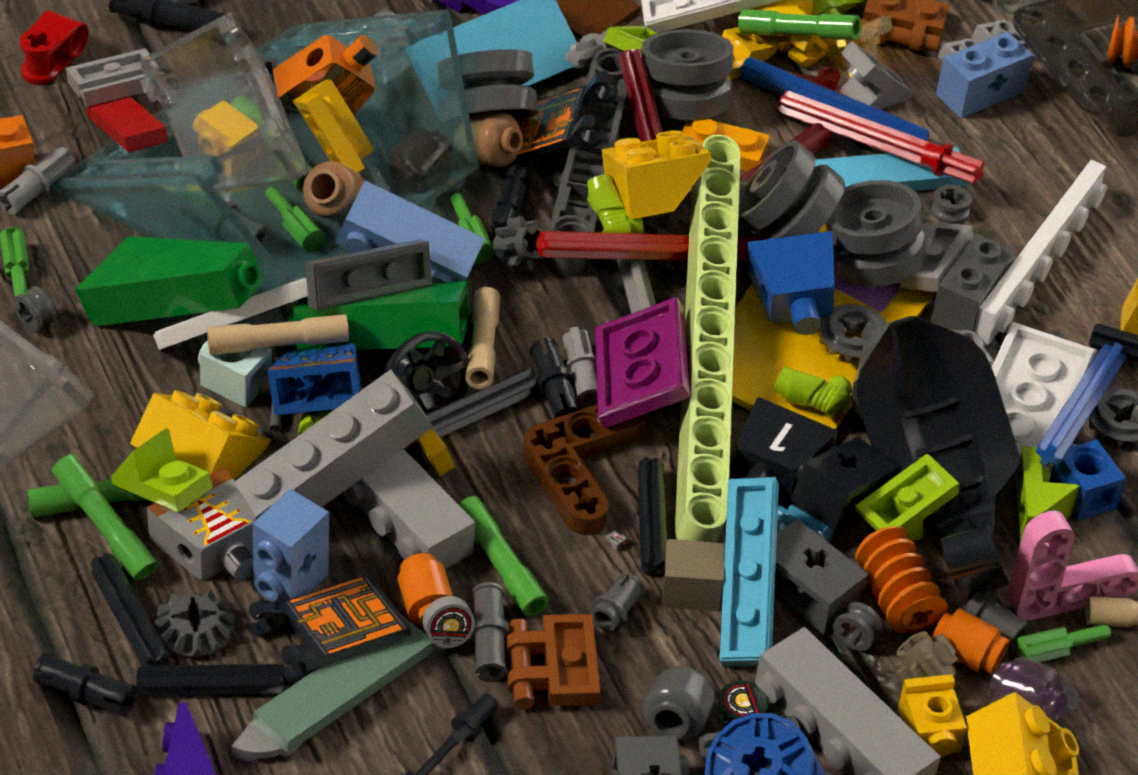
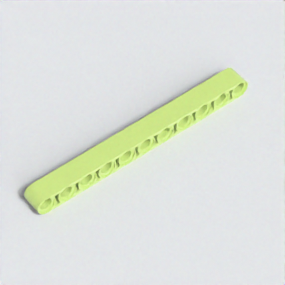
[675,135,741,543]

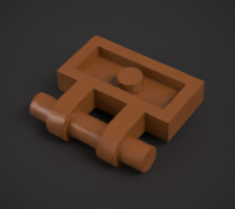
[860,0,950,52]
[505,614,601,710]

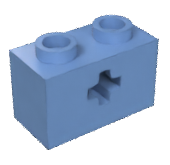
[936,31,1033,118]
[253,489,329,603]

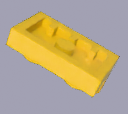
[293,79,373,172]

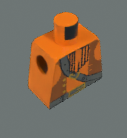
[273,35,379,115]

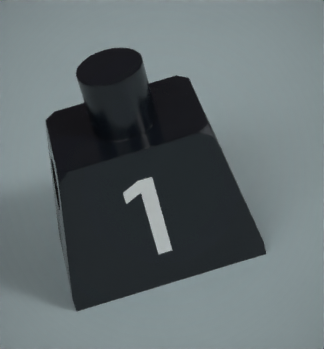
[732,397,838,502]

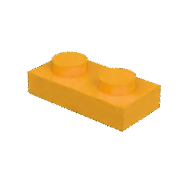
[682,118,770,171]

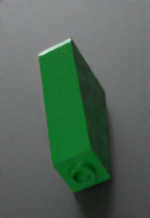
[75,236,266,326]
[287,281,470,350]

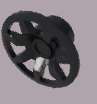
[385,331,469,414]

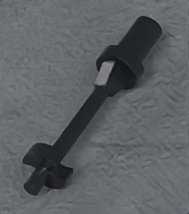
[400,693,498,775]

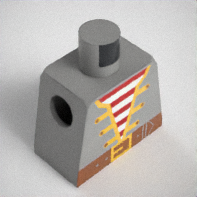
[147,467,257,581]

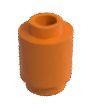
[397,553,453,626]
[933,608,1010,675]

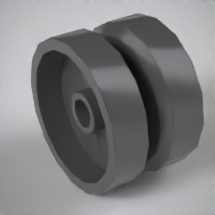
[641,29,734,120]
[441,49,538,126]
[738,140,845,239]
[825,180,926,287]

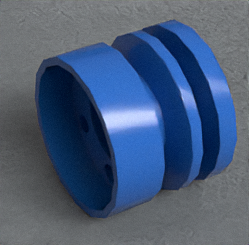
[705,713,826,775]

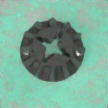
[819,304,887,363]
[1089,388,1138,448]
[155,587,234,657]

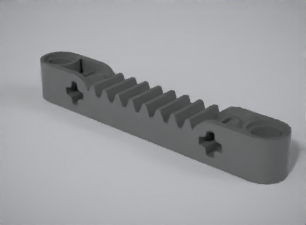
[547,48,629,277]

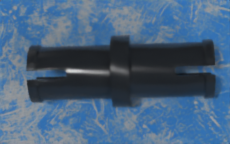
[529,337,582,419]
[33,652,137,716]

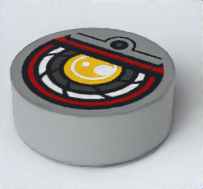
[423,596,475,648]

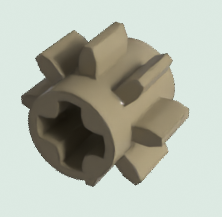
[895,631,958,682]

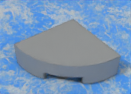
[232,720,302,762]

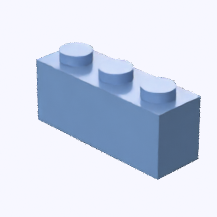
[335,180,485,284]

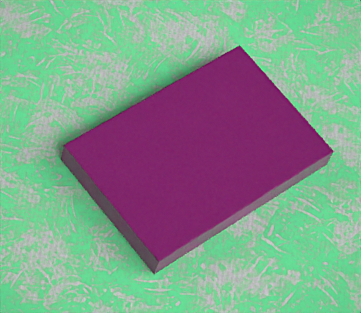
[595,297,690,428]

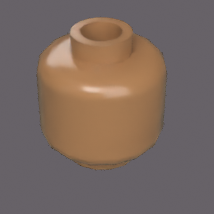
[458,111,523,168]
[303,161,364,222]

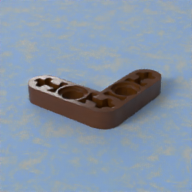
[522,404,647,535]

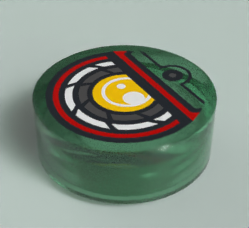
[717,680,769,725]

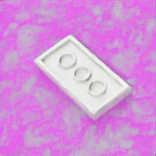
[991,322,1097,467]

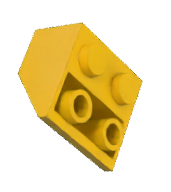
[602,131,712,219]
[130,390,271,480]
[966,692,1079,775]

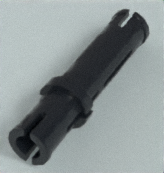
[109,0,235,41]

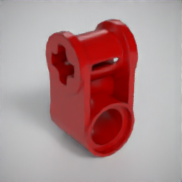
[20,10,89,85]

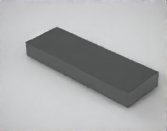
[305,239,432,310]

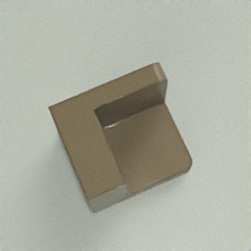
[661,539,724,611]

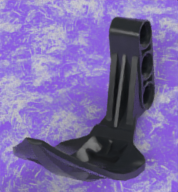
[857,316,1020,599]

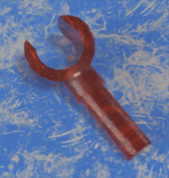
[787,67,841,91]

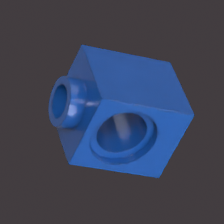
[1049,439,1126,521]

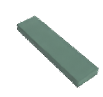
[253,615,434,753]

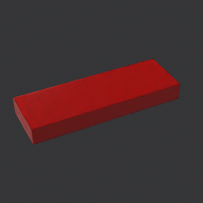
[85,96,169,153]

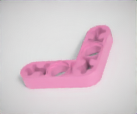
[1007,511,1138,621]

